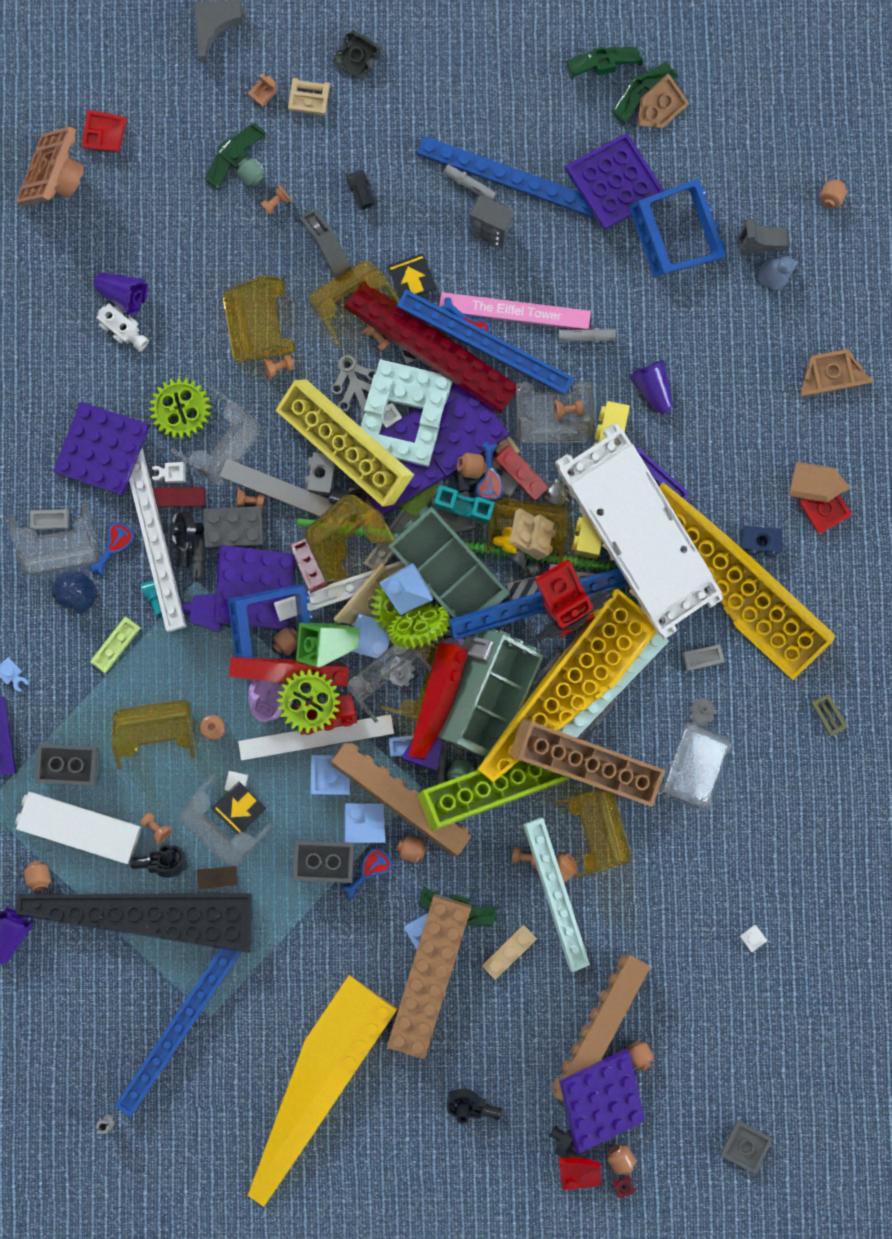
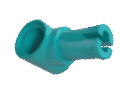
[141,580,163,618]

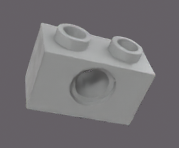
[305,452,336,496]

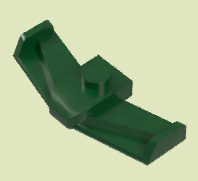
[566,47,643,80]
[612,62,679,126]
[204,123,266,191]
[418,886,498,926]

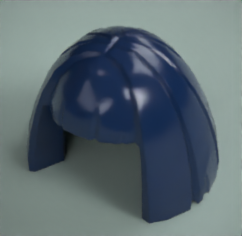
[52,571,96,613]

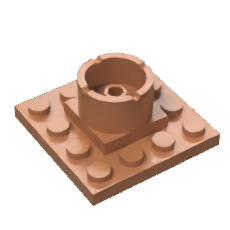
[16,126,83,206]

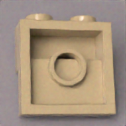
[509,508,556,560]

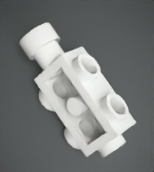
[96,303,149,352]

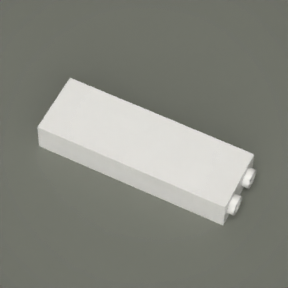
[15,792,142,864]

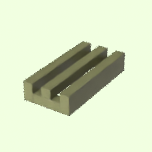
[811,694,848,737]

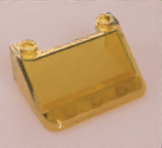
[223,275,296,362]

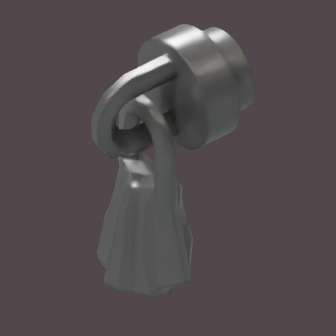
[510,549,542,577]

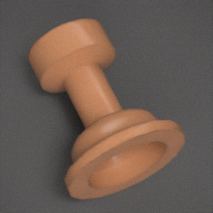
[261,184,293,215]
[362,325,392,351]
[263,355,294,381]
[553,399,583,422]
[235,487,264,509]
[140,812,173,845]
[512,847,538,871]

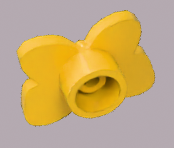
[493,527,517,553]

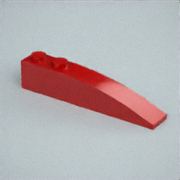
[408,642,468,760]
[229,657,349,686]

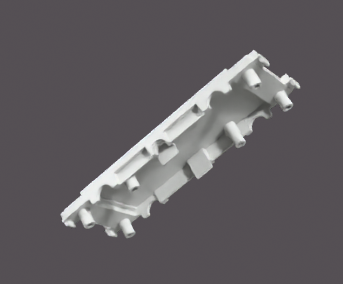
[555,423,723,640]

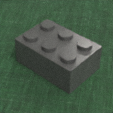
[469,195,515,248]
[204,506,265,550]
[35,744,100,786]
[293,840,355,883]

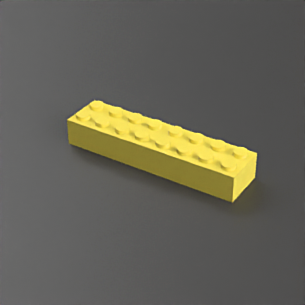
[275,379,414,507]
[571,401,630,560]

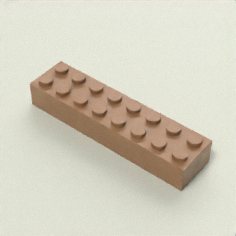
[509,719,665,807]
[329,742,471,856]
[387,894,472,1059]
[551,953,651,1102]

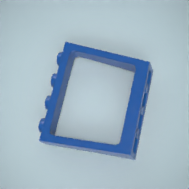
[629,178,726,278]
[227,584,312,658]

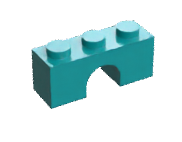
[432,485,495,524]

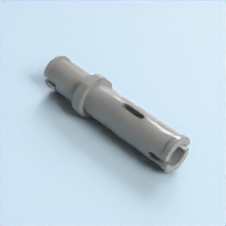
[443,164,497,200]
[559,328,616,343]

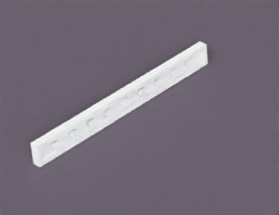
[129,448,187,632]

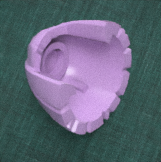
[248,680,294,722]

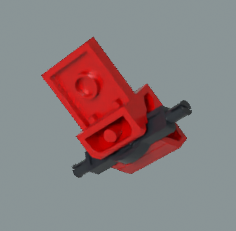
[534,559,613,643]

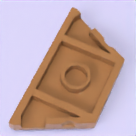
[800,349,873,397]

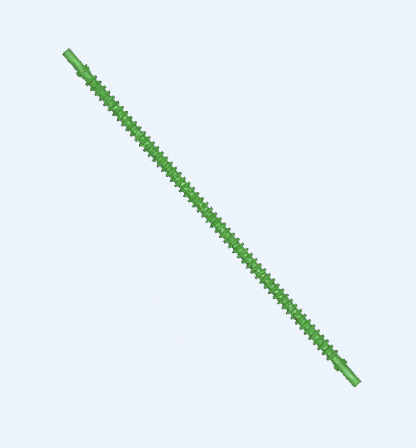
[297,518,618,572]

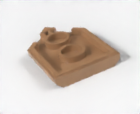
[638,74,690,128]
[789,462,850,503]

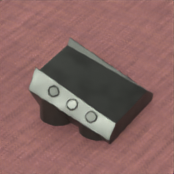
[332,29,384,81]

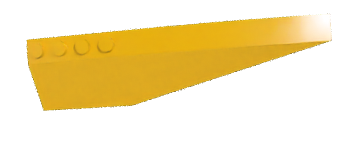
[659,483,835,680]
[477,589,657,782]
[248,975,397,1207]

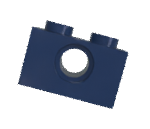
[740,526,783,557]

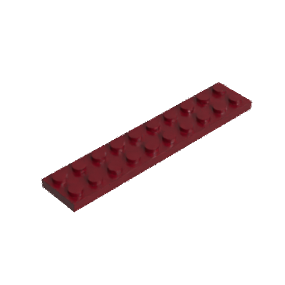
[343,281,520,414]

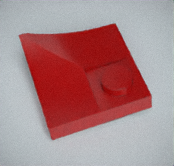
[81,110,128,153]
[559,1157,601,1190]

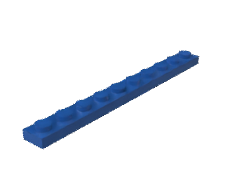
[417,136,593,218]
[397,289,574,395]
[449,567,629,640]
[115,948,241,1117]

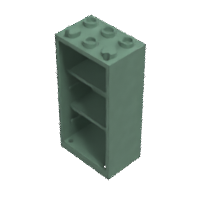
[388,506,510,618]
[437,628,543,758]

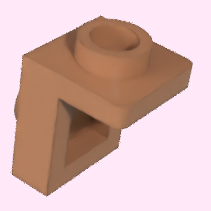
[248,74,277,108]

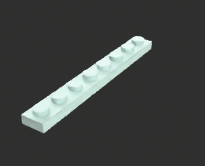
[558,632,669,738]
[523,818,590,972]

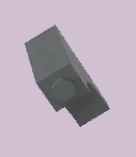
[195,0,245,63]
[299,209,351,276]
[738,218,790,254]

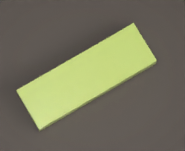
[90,616,141,674]

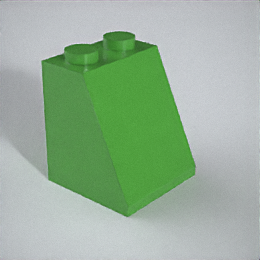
[296,623,360,667]

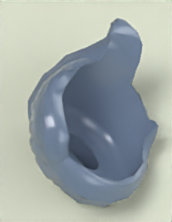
[758,256,798,290]

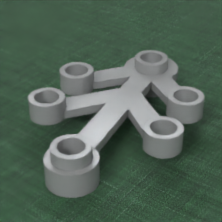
[331,355,376,420]

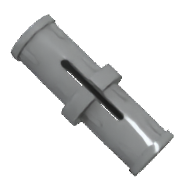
[96,1115,115,1134]

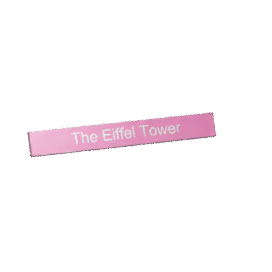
[439,292,591,330]

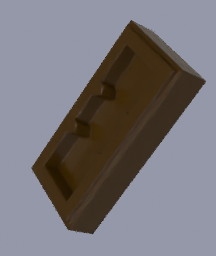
[197,866,238,889]

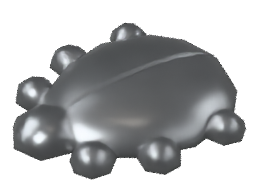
[544,478,570,505]
[386,659,415,686]
[689,698,717,726]

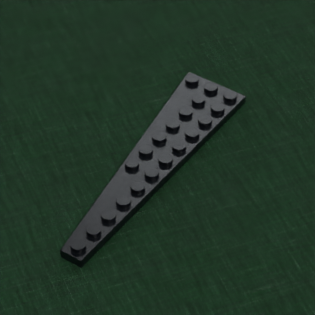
[16,893,253,953]

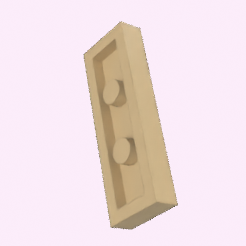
[482,925,537,980]

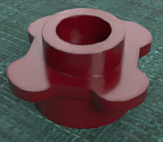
[613,1175,635,1199]

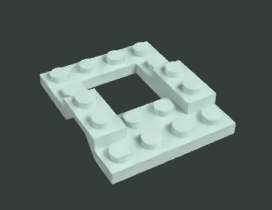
[361,359,452,467]

